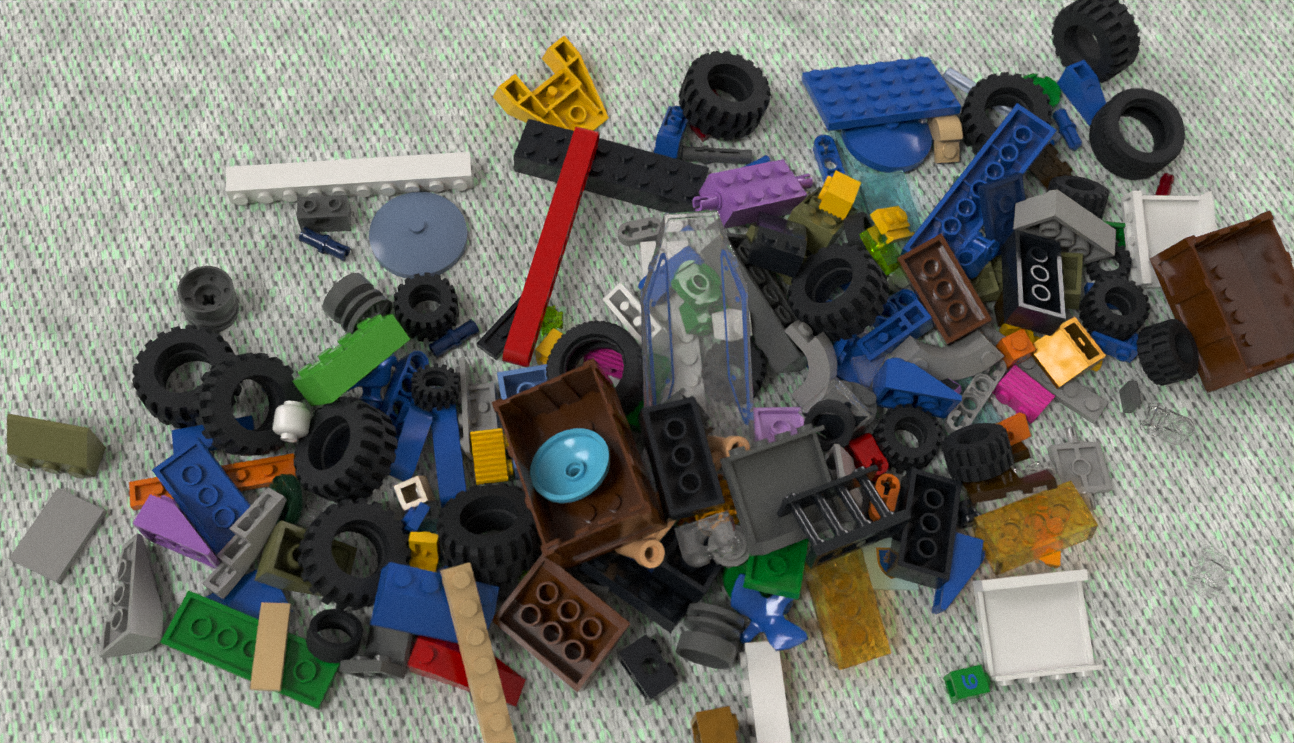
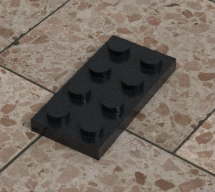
[580,550,694,633]

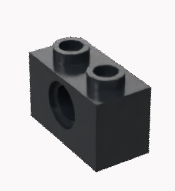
[617,634,679,705]

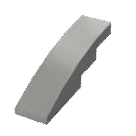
[202,488,287,599]

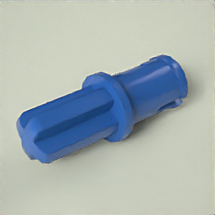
[1052,108,1082,150]

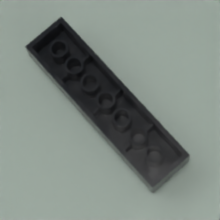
[514,119,709,221]

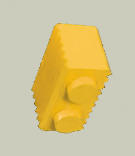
[818,170,861,220]
[470,428,513,485]

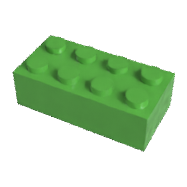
[292,314,410,407]

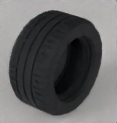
[1089,88,1185,180]
[546,320,650,415]

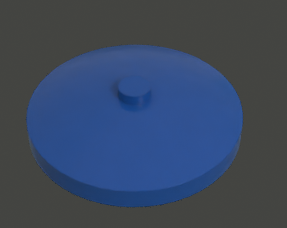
[841,118,932,173]

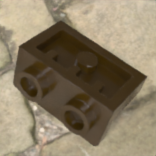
[1029,143,1073,191]

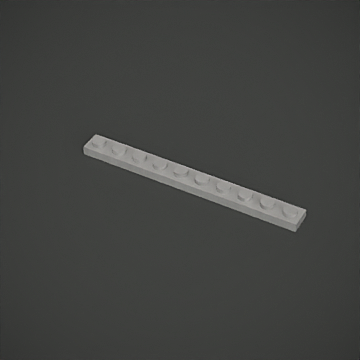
[887,267,1108,424]

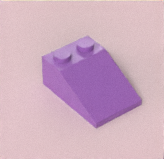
[132,494,221,569]

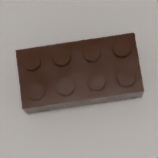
[897,233,992,347]

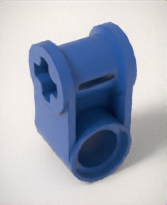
[955,231,1000,279]

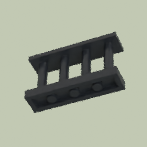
[777,464,911,569]

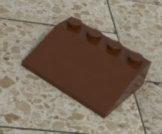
[492,554,631,692]

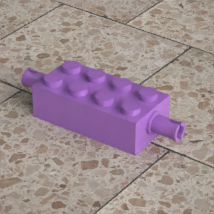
[692,159,813,229]

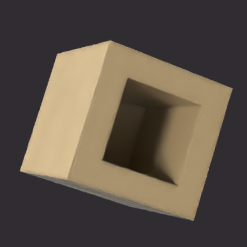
[394,475,436,511]

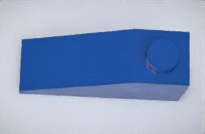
[855,299,934,363]
[932,532,985,614]

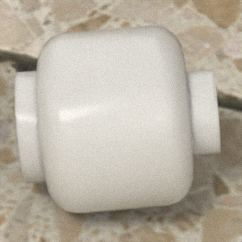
[272,401,311,442]

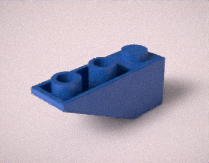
[1057,60,1106,127]
[654,106,689,159]

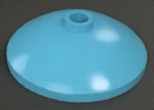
[530,428,611,503]

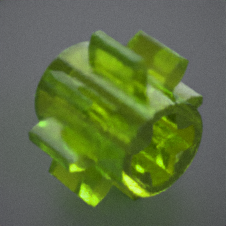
[541,305,563,336]

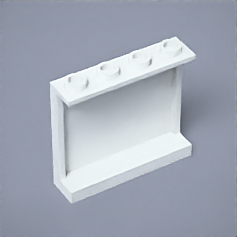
[1121,191,1217,289]
[973,569,1103,686]

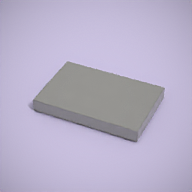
[9,488,107,584]

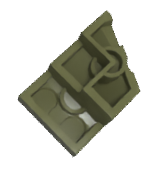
[969,255,1003,302]

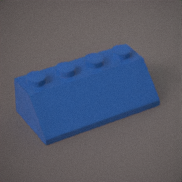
[370,562,499,643]

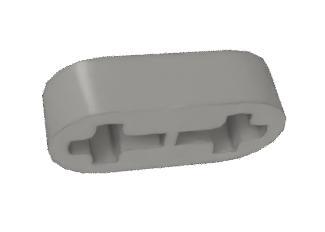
[618,217,663,246]

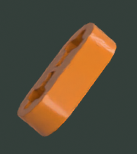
[868,473,900,521]

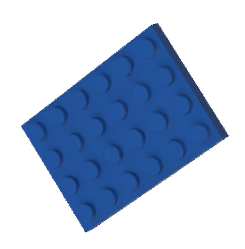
[802,56,961,131]

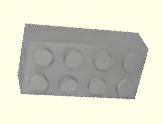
[1013,189,1116,265]

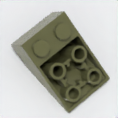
[788,186,859,254]

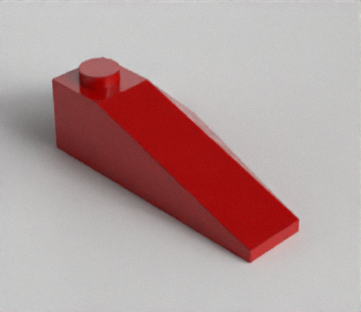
[407,635,526,707]

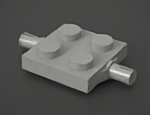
[1048,426,1112,511]

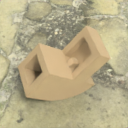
[928,115,963,163]

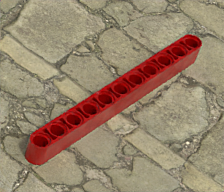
[502,126,600,368]

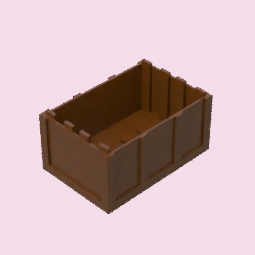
[1150,211,1294,393]
[491,358,668,570]

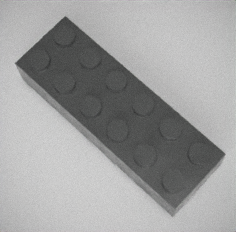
[700,232,808,374]

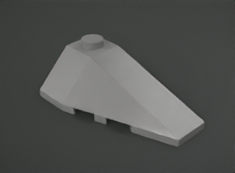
[100,533,165,658]

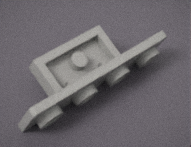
[456,357,499,461]

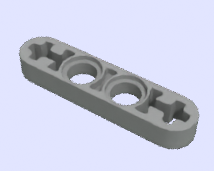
[944,359,1007,434]

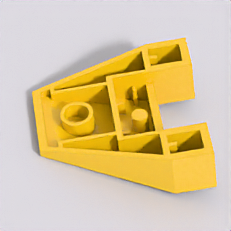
[493,35,609,131]

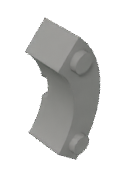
[892,329,1004,381]

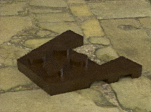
[960,441,1058,504]

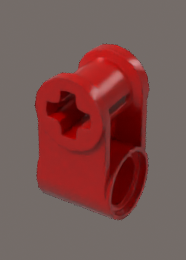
[844,433,888,482]

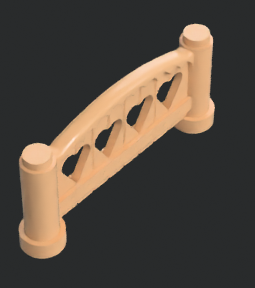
[615,435,750,568]

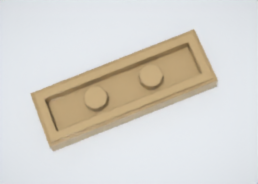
[250,602,291,691]

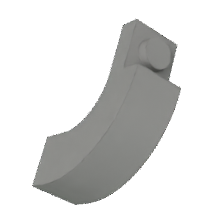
[784,320,837,413]

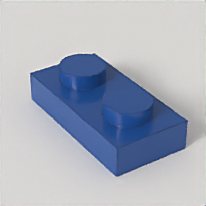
[401,502,430,536]

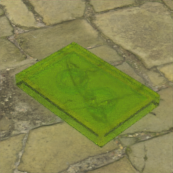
[859,225,900,276]

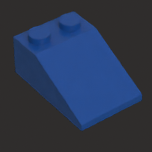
[872,358,962,419]

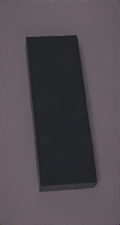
[477,296,521,360]

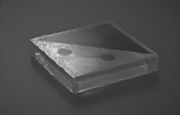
[798,377,873,439]

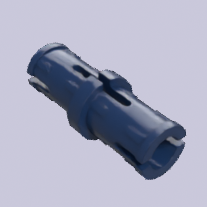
[299,227,350,261]
[428,319,480,358]

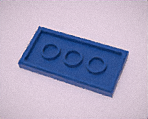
[152,437,251,555]

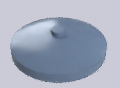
[369,192,468,279]

